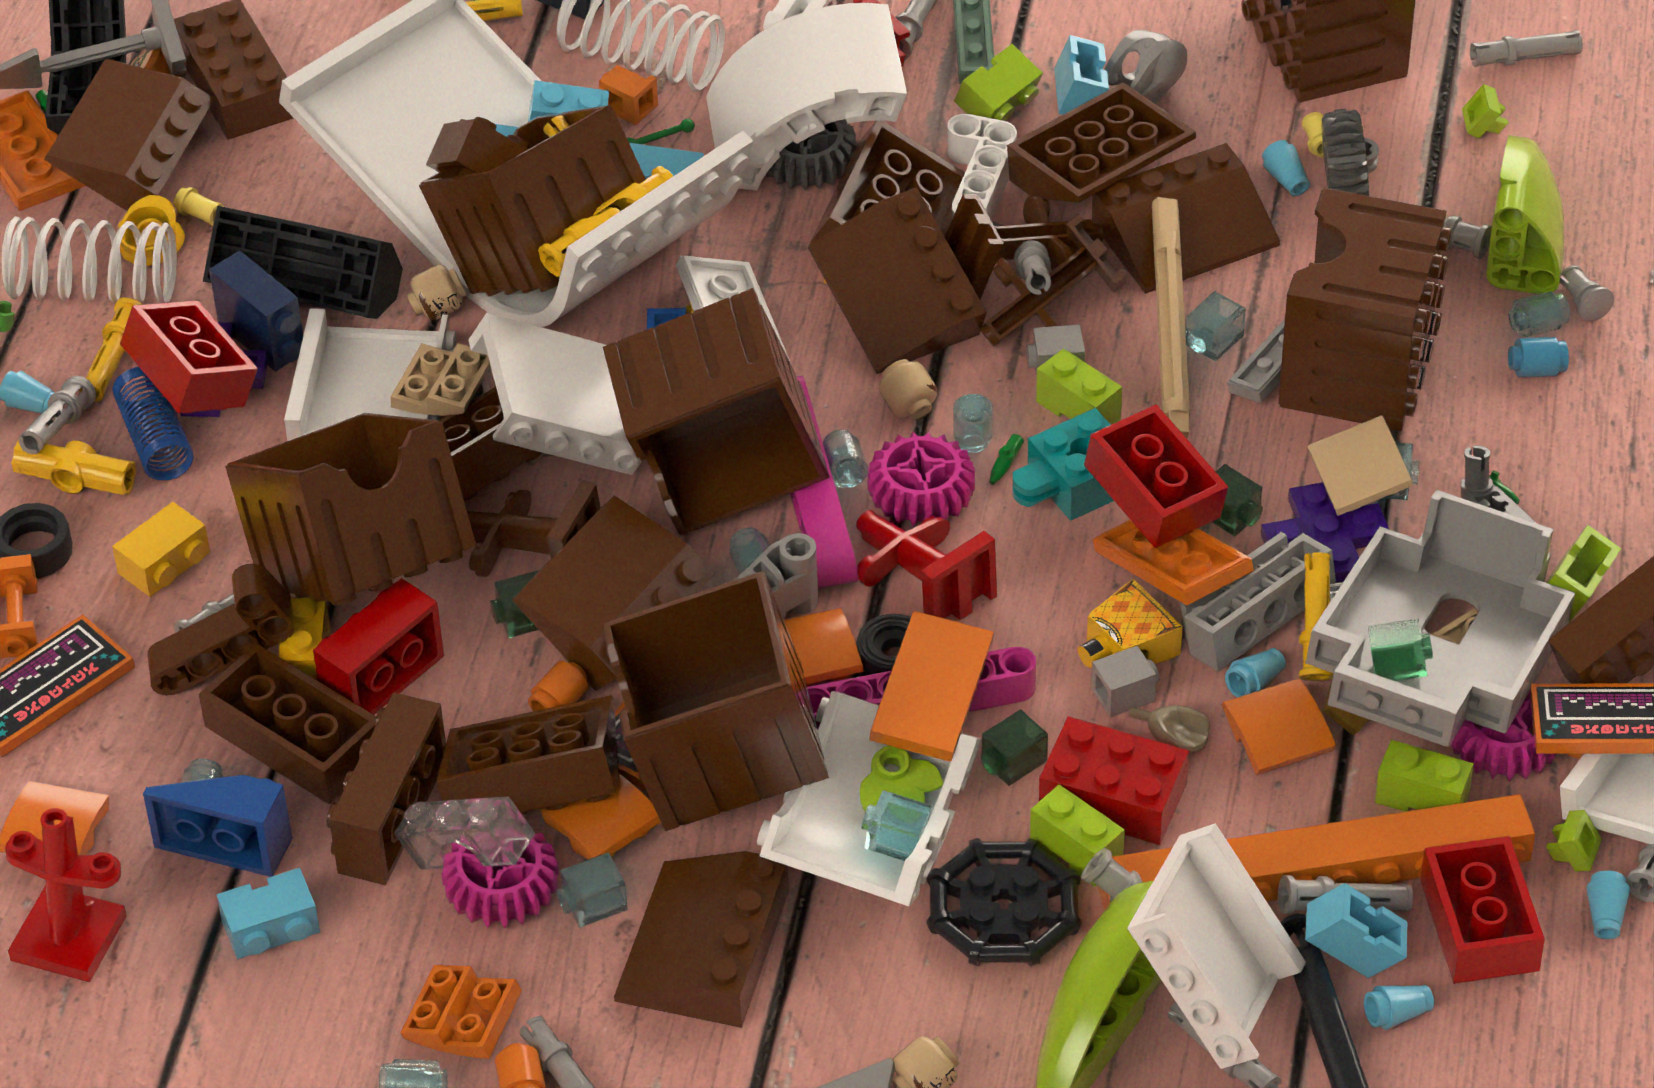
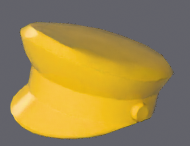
[118,195,185,266]

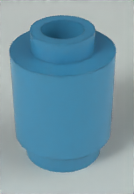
[1508,337,1569,377]

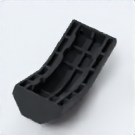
[45,0,126,135]
[203,206,403,319]

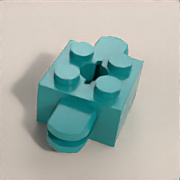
[1012,408,1114,521]

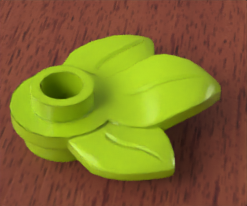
[859,745,943,823]

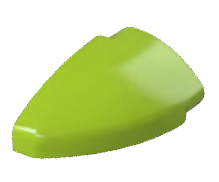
[1486,135,1565,294]
[1036,881,1162,1088]

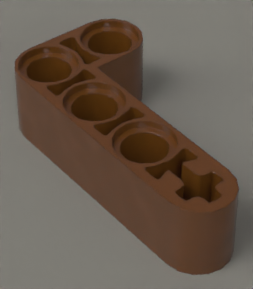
[147,563,295,696]

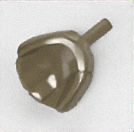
[1129,705,1210,753]

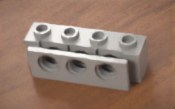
[1180,532,1336,672]

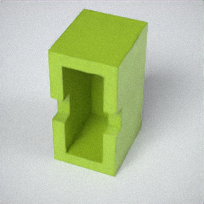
[954,44,1043,121]
[1036,348,1122,425]
[1546,525,1622,624]
[1375,739,1474,812]
[1030,785,1125,887]

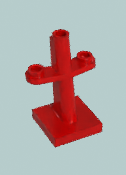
[856,510,997,620]
[5,808,127,982]

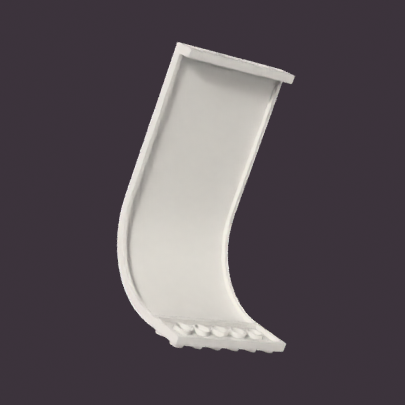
[279,0,753,327]

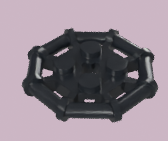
[926,838,1082,967]

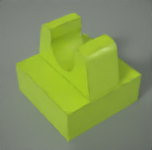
[1462,84,1509,139]
[1546,810,1602,872]

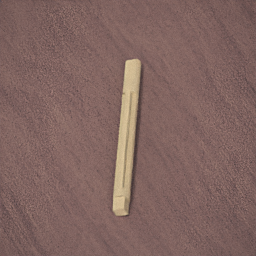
[1152,197,1190,438]

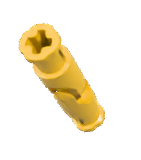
[538,166,673,277]

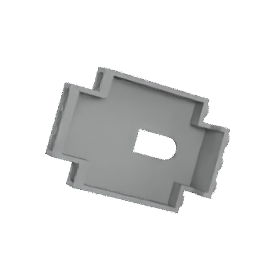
[1306,490,1575,747]

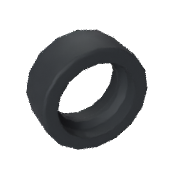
[0,503,73,578]

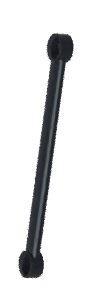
[1280,914,1369,1088]

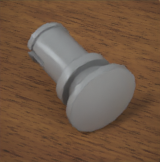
[1560,265,1614,321]

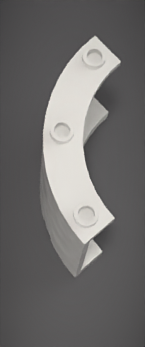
[706,3,907,191]
[757,691,981,906]

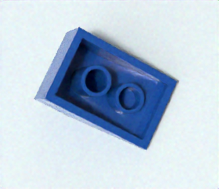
[143,775,293,877]

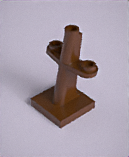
[945,194,1104,300]
[979,214,1127,347]
[467,481,601,577]

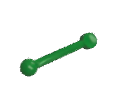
[627,118,695,145]

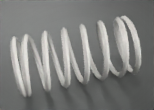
[557,0,725,92]
[2,216,177,304]

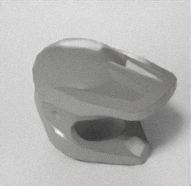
[1104,30,1187,104]

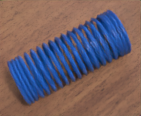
[112,367,194,480]

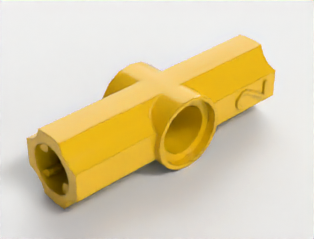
[11,440,137,495]

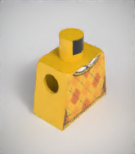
[1077,579,1183,668]

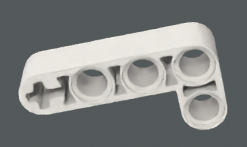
[947,114,1017,220]

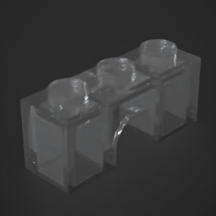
[394,797,535,869]

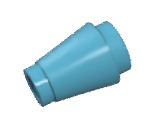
[1262,140,1310,196]
[0,371,55,414]
[1225,648,1286,697]
[1586,871,1630,939]
[1364,985,1434,1030]

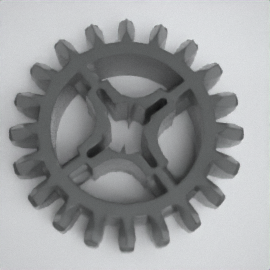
[1321,109,1369,196]
[766,119,857,190]

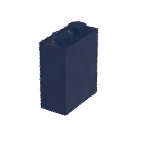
[209,251,303,372]

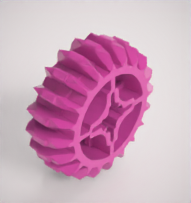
[867,431,975,528]
[1451,692,1556,782]
[441,819,559,928]

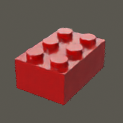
[120,300,258,413]
[1084,404,1228,549]
[313,578,444,715]
[1039,716,1189,845]
[1420,836,1545,984]

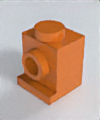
[599,65,658,125]

